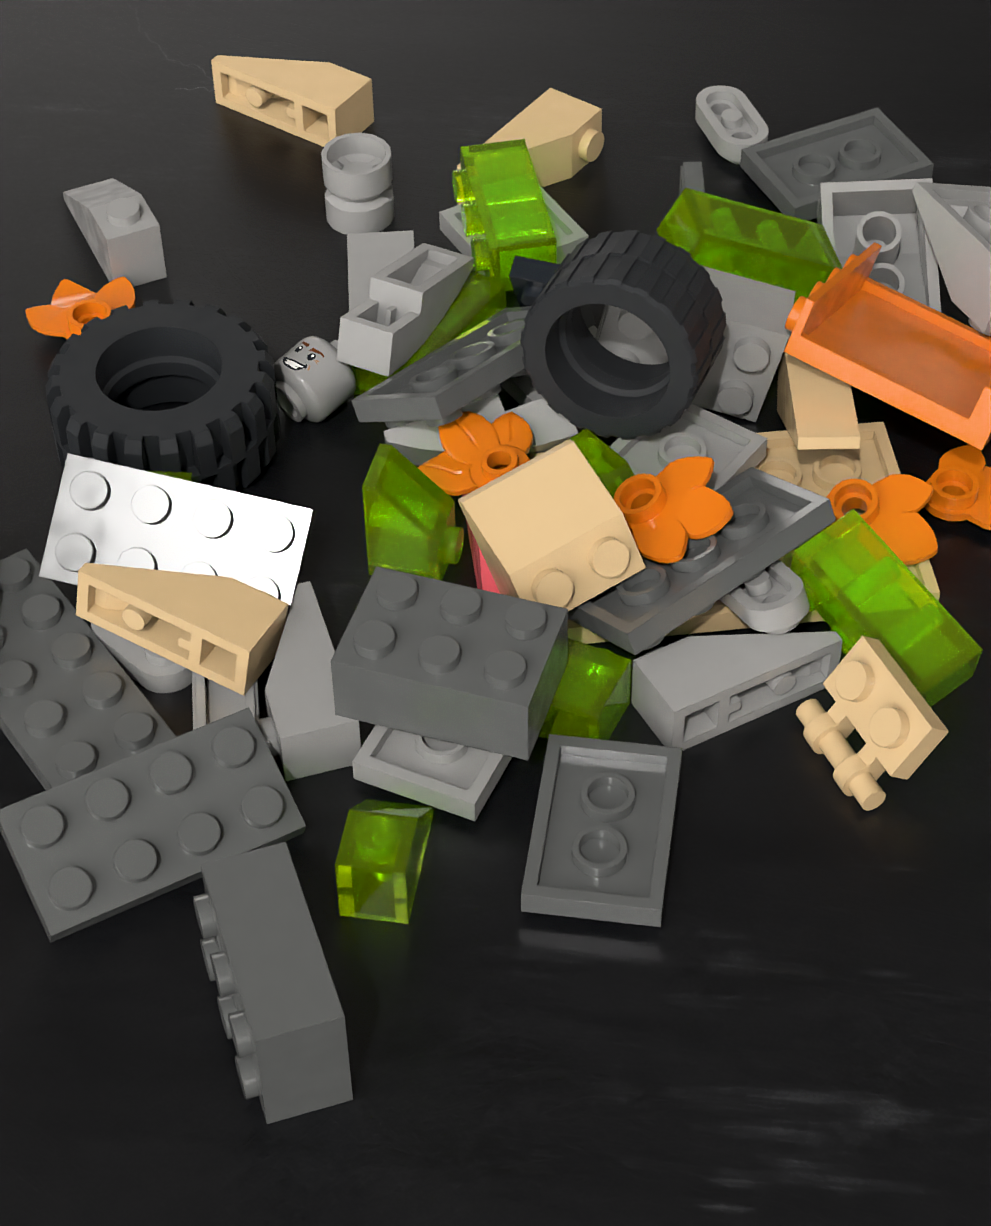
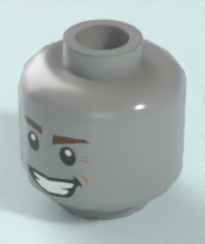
[274,336,357,422]

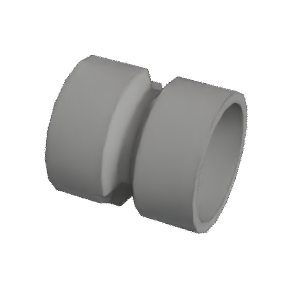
[321,133,395,235]

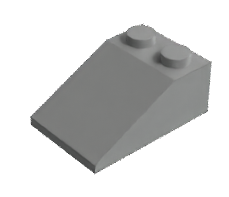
[817,178,941,312]
[912,182,991,336]

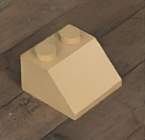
[458,439,646,611]

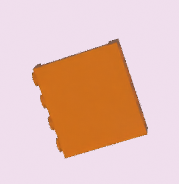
[784,242,991,450]

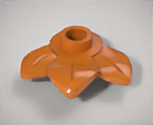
[25,277,136,340]
[417,411,533,496]
[924,444,991,530]
[614,456,734,563]
[826,474,938,584]

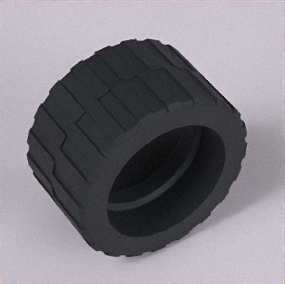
[520,230,726,439]

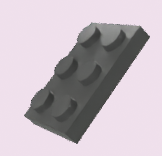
[740,107,934,225]
[521,734,682,927]

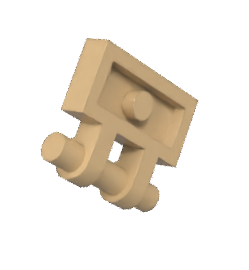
[796,636,949,811]

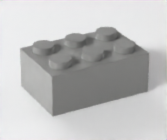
[595,266,795,422]

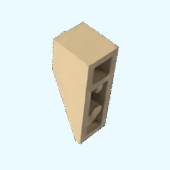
[211,55,374,147]
[457,88,604,205]
[777,344,860,450]
[76,563,288,696]

